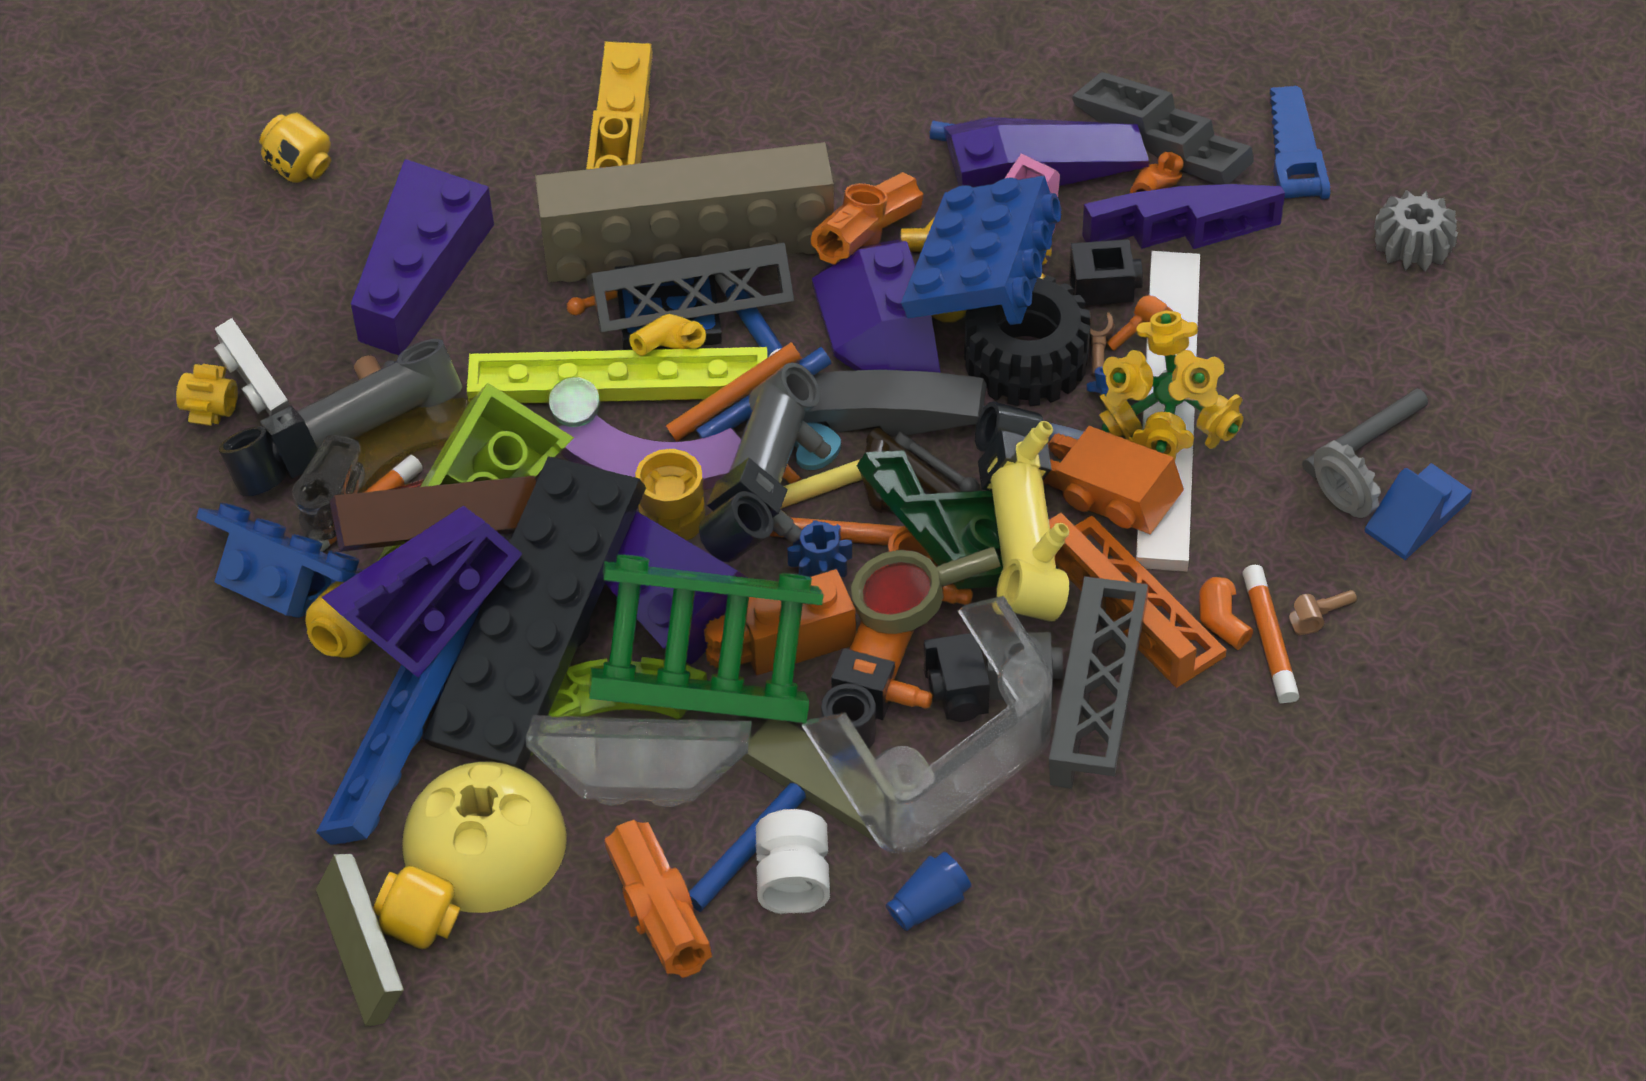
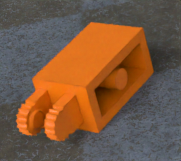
[1043,426,1184,534]
[704,569,856,676]

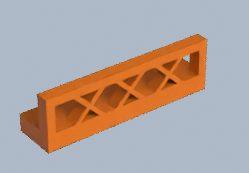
[1049,513,1226,688]

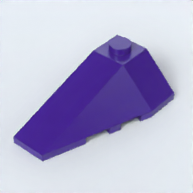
[944,117,1149,188]

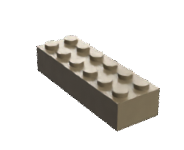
[535,142,834,282]

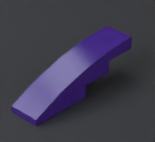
[1082,184,1285,249]

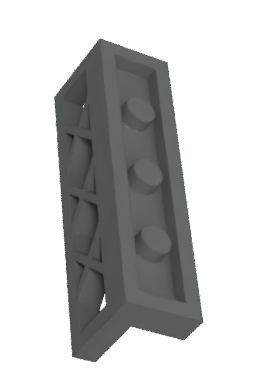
[586,243,794,333]
[1049,576,1148,789]

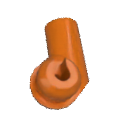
[1130,152,1184,193]

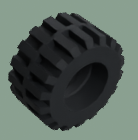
[964,275,1091,406]

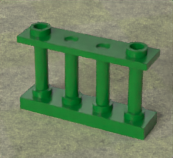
[588,555,824,723]

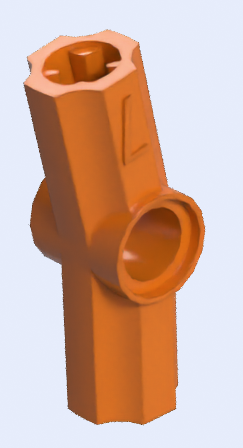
[811,172,923,265]
[604,819,712,978]

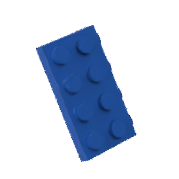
[901,176,1061,325]

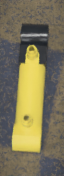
[975,401,1069,622]

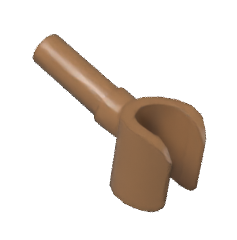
[1090,312,1115,376]
[1289,590,1357,636]

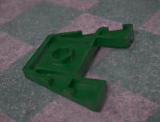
[857,450,1003,589]

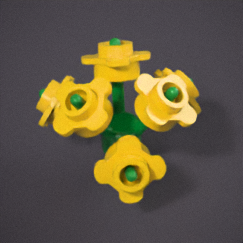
[1099,311,1243,460]

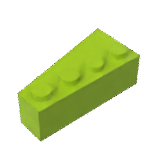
[377,383,574,561]

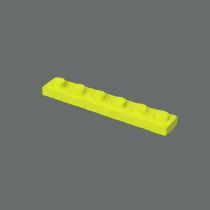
[467,347,768,403]

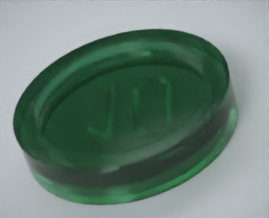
[549,377,600,427]

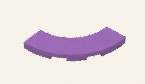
[558,410,741,490]

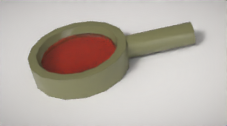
[851,547,1000,634]

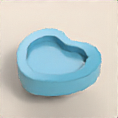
[794,422,841,470]

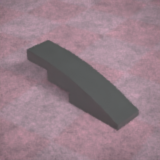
[1072,72,1254,185]
[803,370,986,437]

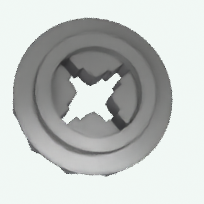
[1314,440,1381,518]

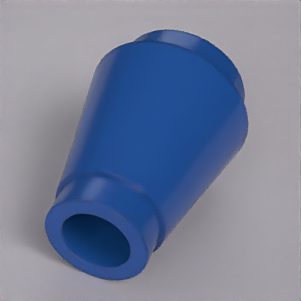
[886,852,971,931]

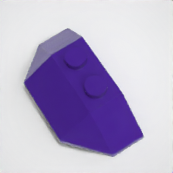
[812,240,941,373]

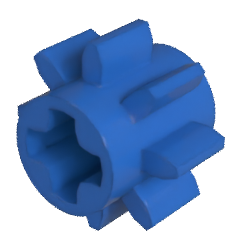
[787,520,852,577]

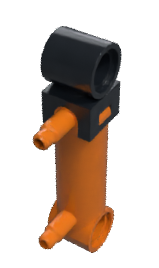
[821,526,973,757]

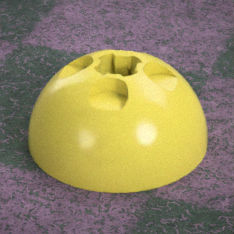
[402,762,567,913]

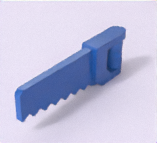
[1270,86,1330,199]

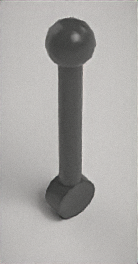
[894,431,979,492]

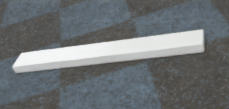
[1136,251,1200,572]

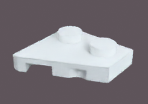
[214,318,289,416]

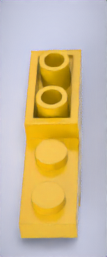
[586,42,653,169]

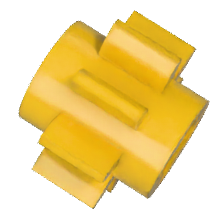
[176,364,238,426]

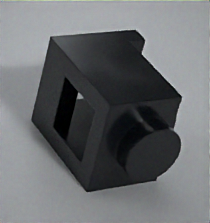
[1069,239,1143,305]
[923,632,990,722]

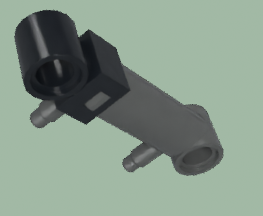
[219,339,463,496]
[699,362,831,563]

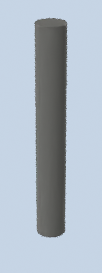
[1302,388,1428,478]

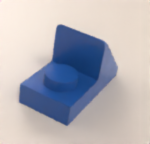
[1364,463,1472,560]

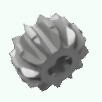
[1374,190,1458,272]

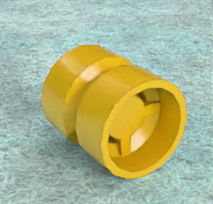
[635,449,705,540]

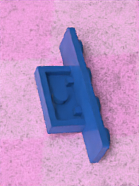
[196,503,363,617]

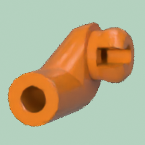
[1199,577,1253,650]

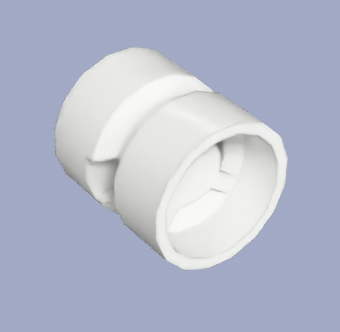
[756,809,830,914]

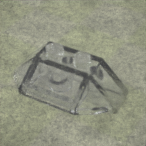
[526,715,752,807]

